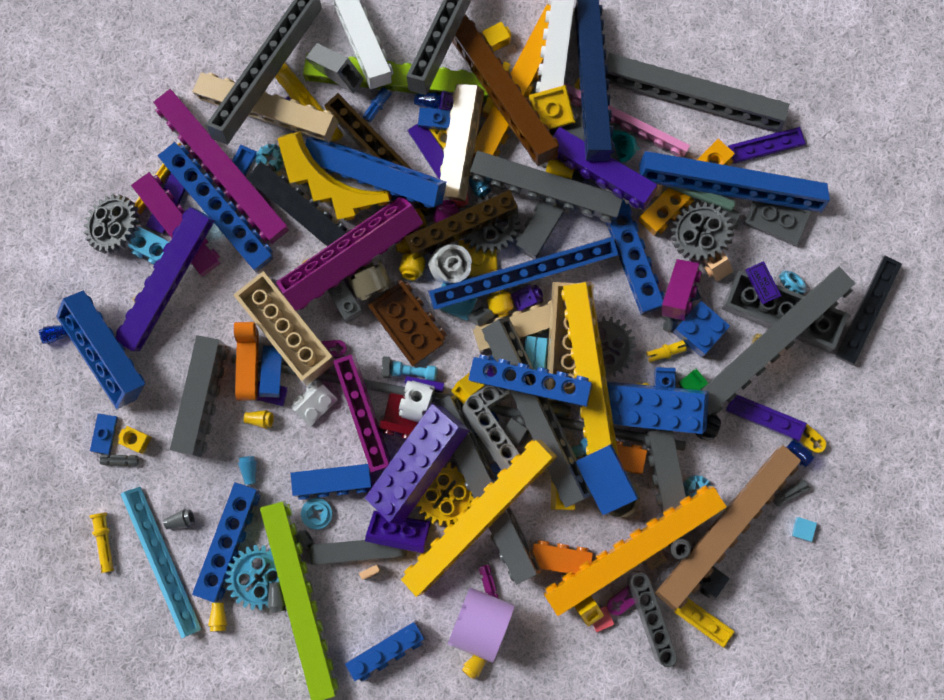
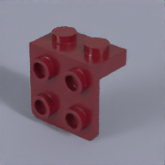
[379,393,418,439]

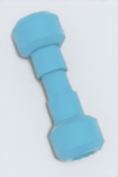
[390,361,438,381]

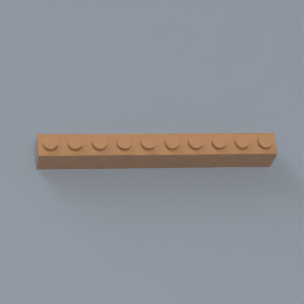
[655,445,801,610]

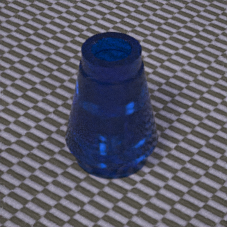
[414,93,441,109]
[39,325,68,345]
[786,440,816,467]

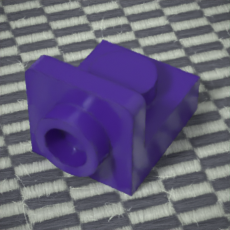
[511,285,544,311]

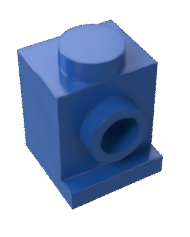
[654,367,676,388]

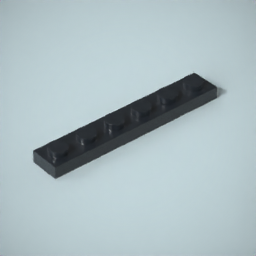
[835,255,902,365]

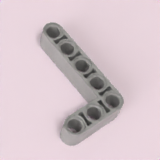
[462,385,519,470]

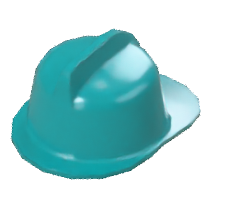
[612,129,640,162]

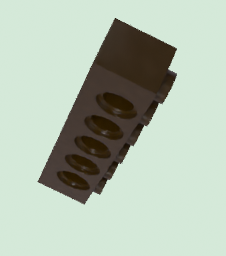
[404,190,518,259]

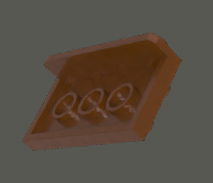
[368,280,447,367]

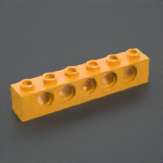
[638,138,735,236]

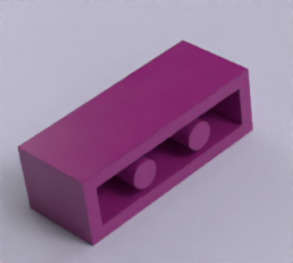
[662,259,702,321]

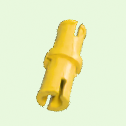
[646,340,687,363]

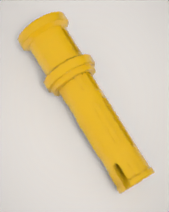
[89,512,114,573]

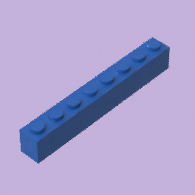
[305,137,447,208]

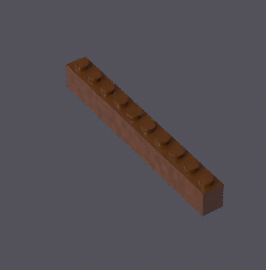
[452,14,560,167]

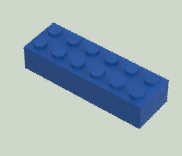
[56,290,145,410]
[607,381,709,434]

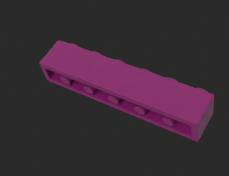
[131,172,221,277]
[333,354,391,472]

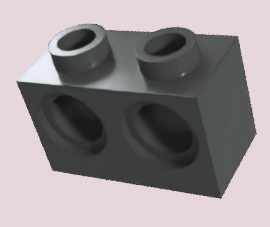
[327,279,363,323]

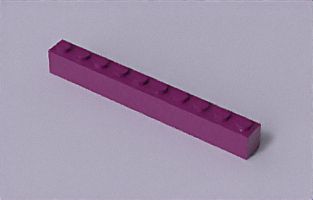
[153,89,289,244]

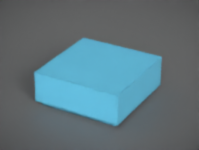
[792,517,817,542]

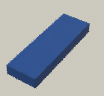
[259,345,282,397]

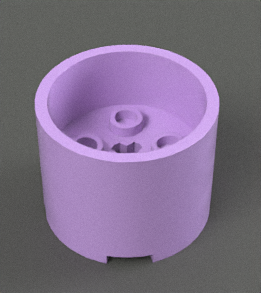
[448,587,515,663]

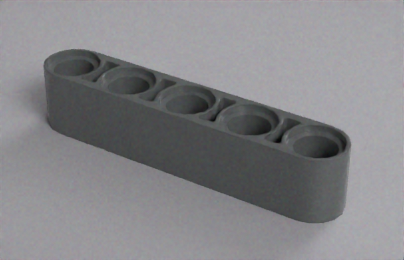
[309,540,407,565]
[627,571,677,667]

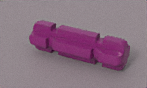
[479,565,499,599]

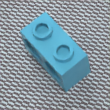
[127,226,170,265]

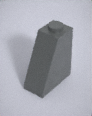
[306,43,364,94]

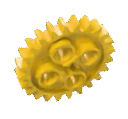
[415,463,474,527]

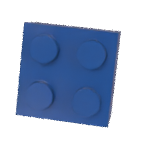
[673,301,730,358]

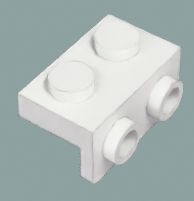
[291,380,338,427]

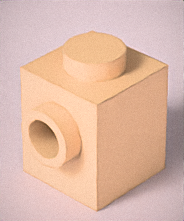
[703,250,733,282]

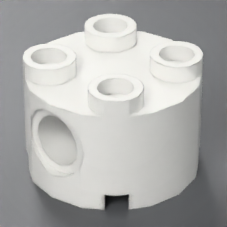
[428,244,472,284]
[399,380,435,423]

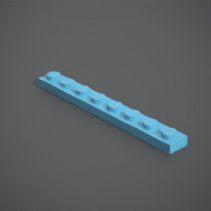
[120,487,202,638]

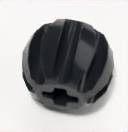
[695,414,721,440]

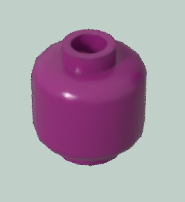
[434,200,460,223]

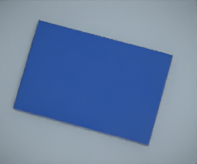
[575,444,639,515]

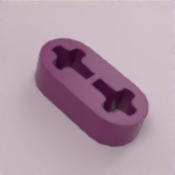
[321,340,347,358]
[607,585,635,615]

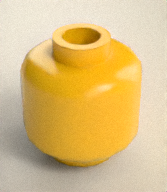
[399,253,426,281]
[486,289,514,318]

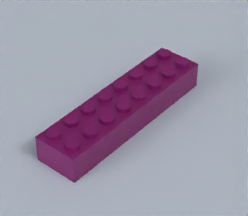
[276,196,423,311]

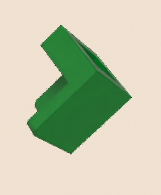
[678,368,708,390]

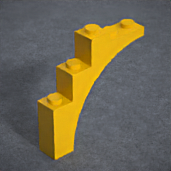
[277,132,393,221]

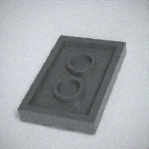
[743,201,811,246]

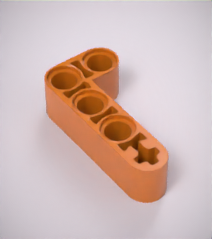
[234,322,259,401]

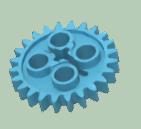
[225,545,279,610]

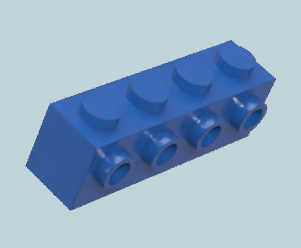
[290,464,372,500]
[345,621,425,682]

